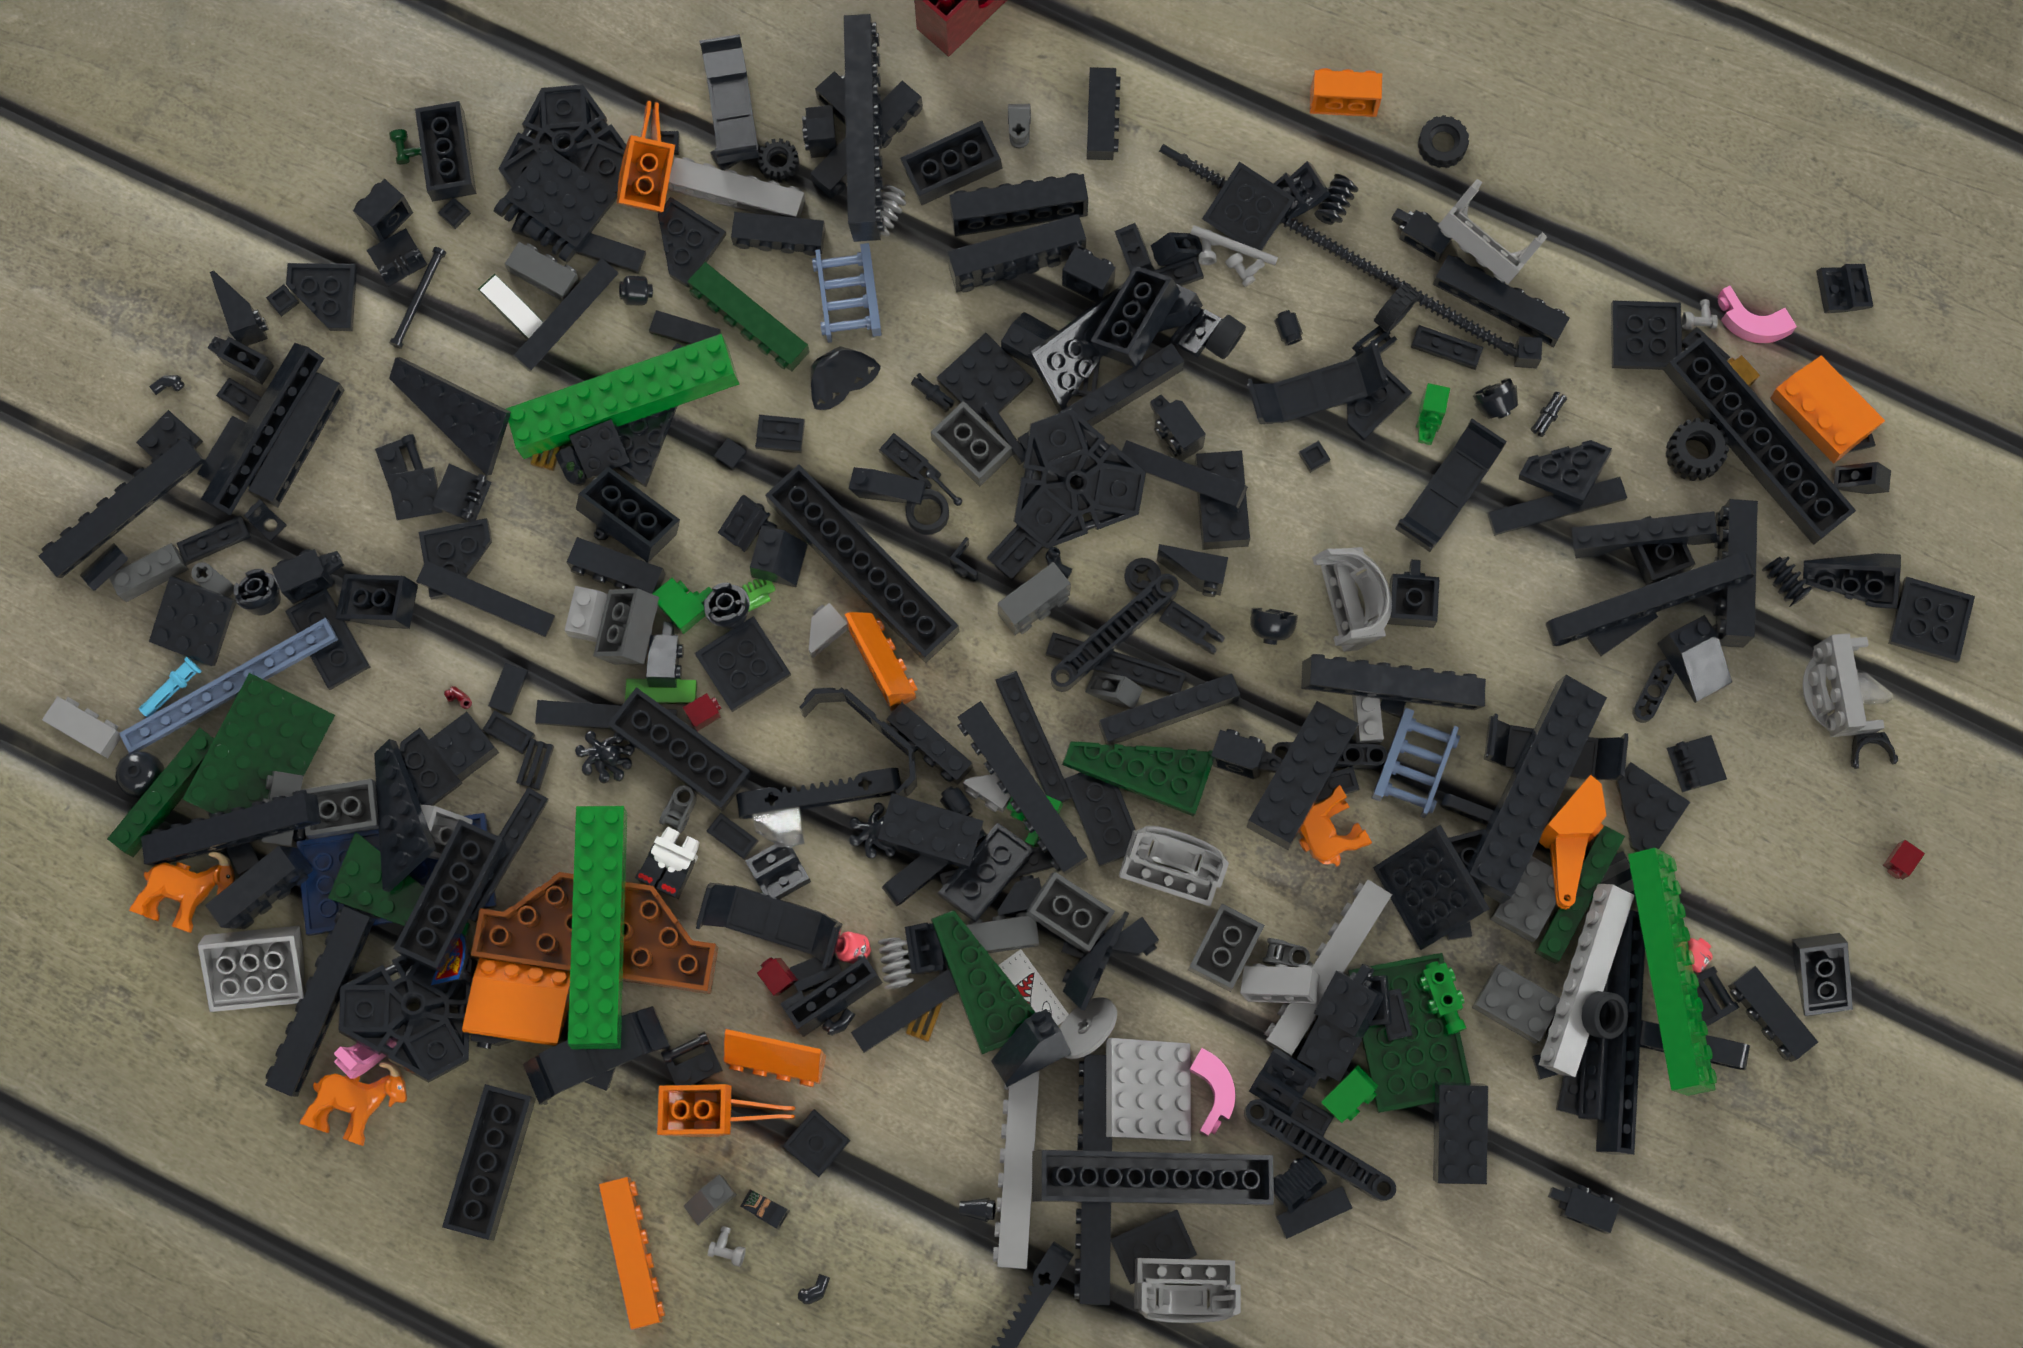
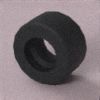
[1206,315,1246,359]

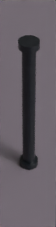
[389,247,446,349]

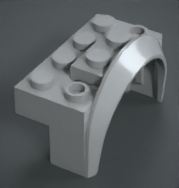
[1438,179,1547,284]
[1312,547,1392,652]
[1803,633,1884,737]
[1119,826,1229,906]
[1134,1258,1241,1323]

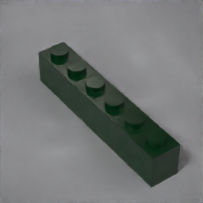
[687,262,810,372]
[107,727,214,858]
[1534,825,1625,964]

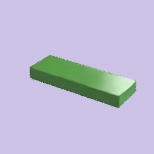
[625,678,697,704]

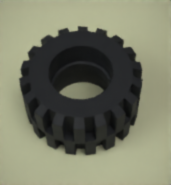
[1666,418,1729,481]

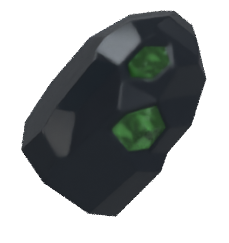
[555,446,587,486]

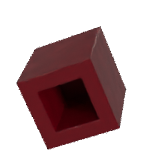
[683,693,722,732]
[1883,840,1925,880]
[757,957,798,996]

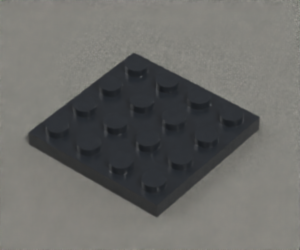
[1373,825,1490,950]

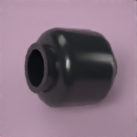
[619,276,653,306]

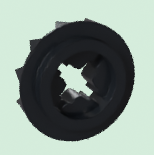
[1124,558,1161,594]

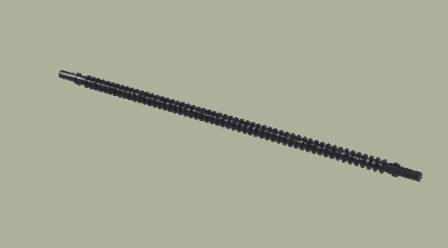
[1159,144,1516,358]

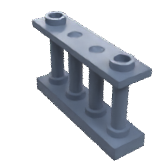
[812,243,882,343]
[1372,708,1460,818]

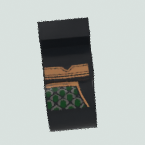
[740,1189,790,1230]

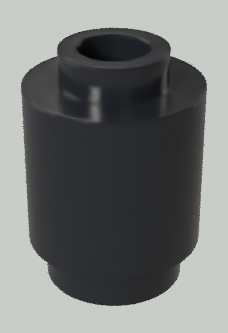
[1274,310,1303,346]
[940,786,973,816]

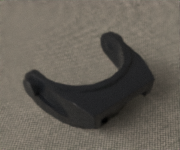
[1851,732,1898,769]

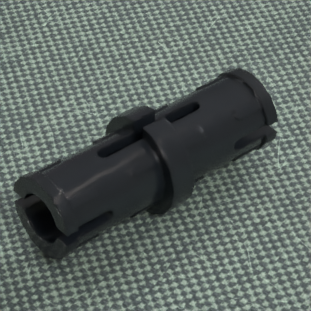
[911,373,955,412]
[1531,392,1567,437]

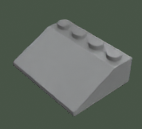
[198,926,306,1012]

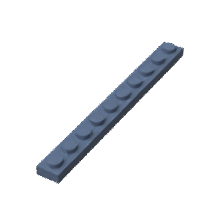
[119,618,338,753]

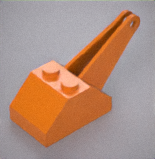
[617,101,675,213]
[1539,775,1606,909]
[657,1084,795,1137]

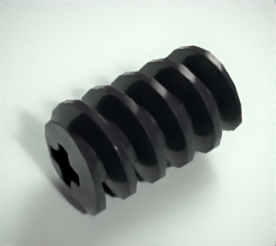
[1314,174,1359,225]
[1762,556,1812,607]

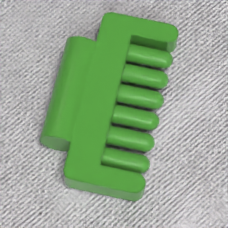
[742,579,775,612]

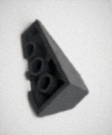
[1803,553,1901,609]
[1062,911,1129,1011]

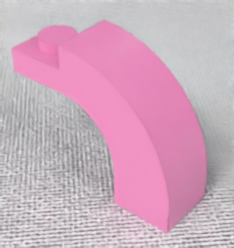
[1717,286,1797,343]
[334,1040,397,1079]
[1190,1048,1235,1137]

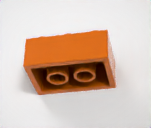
[1310,68,1382,117]

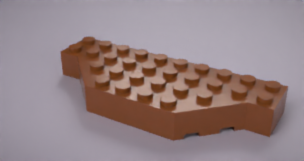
[471,872,719,994]

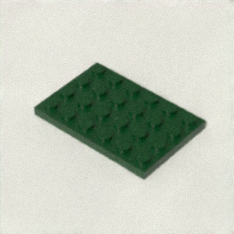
[182,673,335,814]
[1348,953,1471,1113]

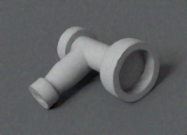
[1198,230,1229,265]
[1225,252,1265,287]
[1682,299,1718,330]
[708,1226,746,1267]

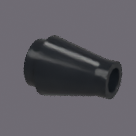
[959,1198,996,1222]

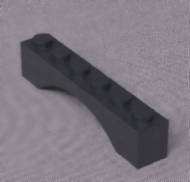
[1572,511,1718,559]

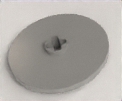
[1060,997,1117,1059]

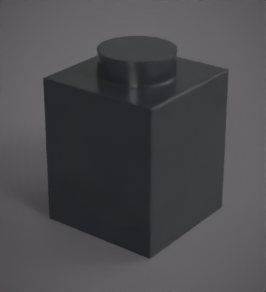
[1514,336,1542,369]

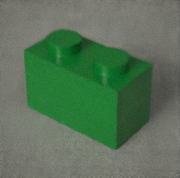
[1321,1066,1378,1123]

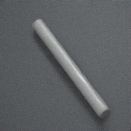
[1190,225,1278,266]

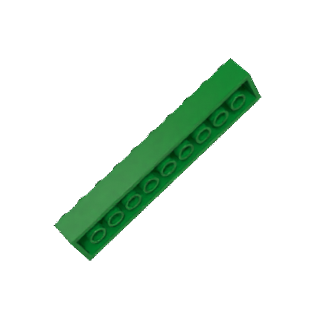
[506,334,740,459]
[568,806,627,1049]
[1628,848,1717,1096]

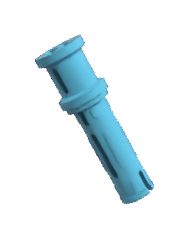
[138,657,202,717]

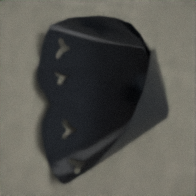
[811,346,881,410]

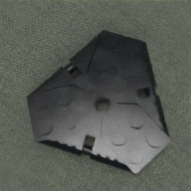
[498,84,626,194]
[1013,409,1146,549]
[339,955,472,1083]

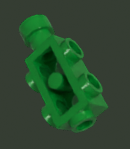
[1419,961,1467,1035]

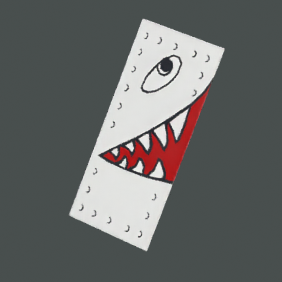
[998,949,1069,1026]

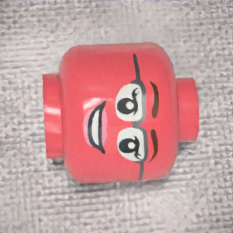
[835,931,871,964]
[1688,938,1713,973]

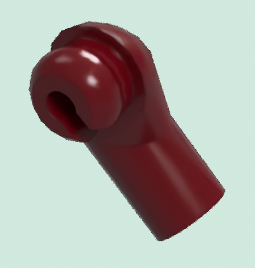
[444,686,472,709]

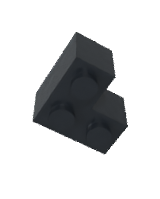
[802,105,837,158]

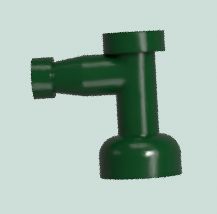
[389,129,422,165]

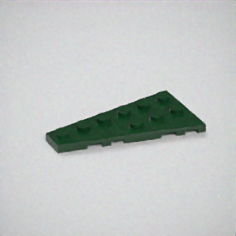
[1062,741,1213,816]
[328,832,471,938]
[931,910,1036,1054]

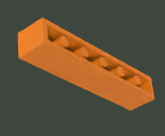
[599,1177,665,1330]

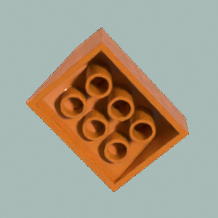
[1770,355,1885,464]
[844,612,918,711]
[462,958,570,1046]
[724,1029,826,1087]

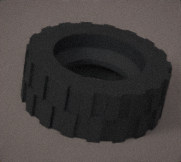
[1418,115,1469,168]
[1374,282,1421,333]

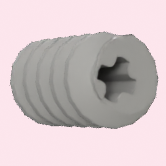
[881,184,907,236]
[878,938,914,990]

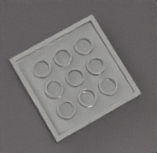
[1106,1038,1191,1141]

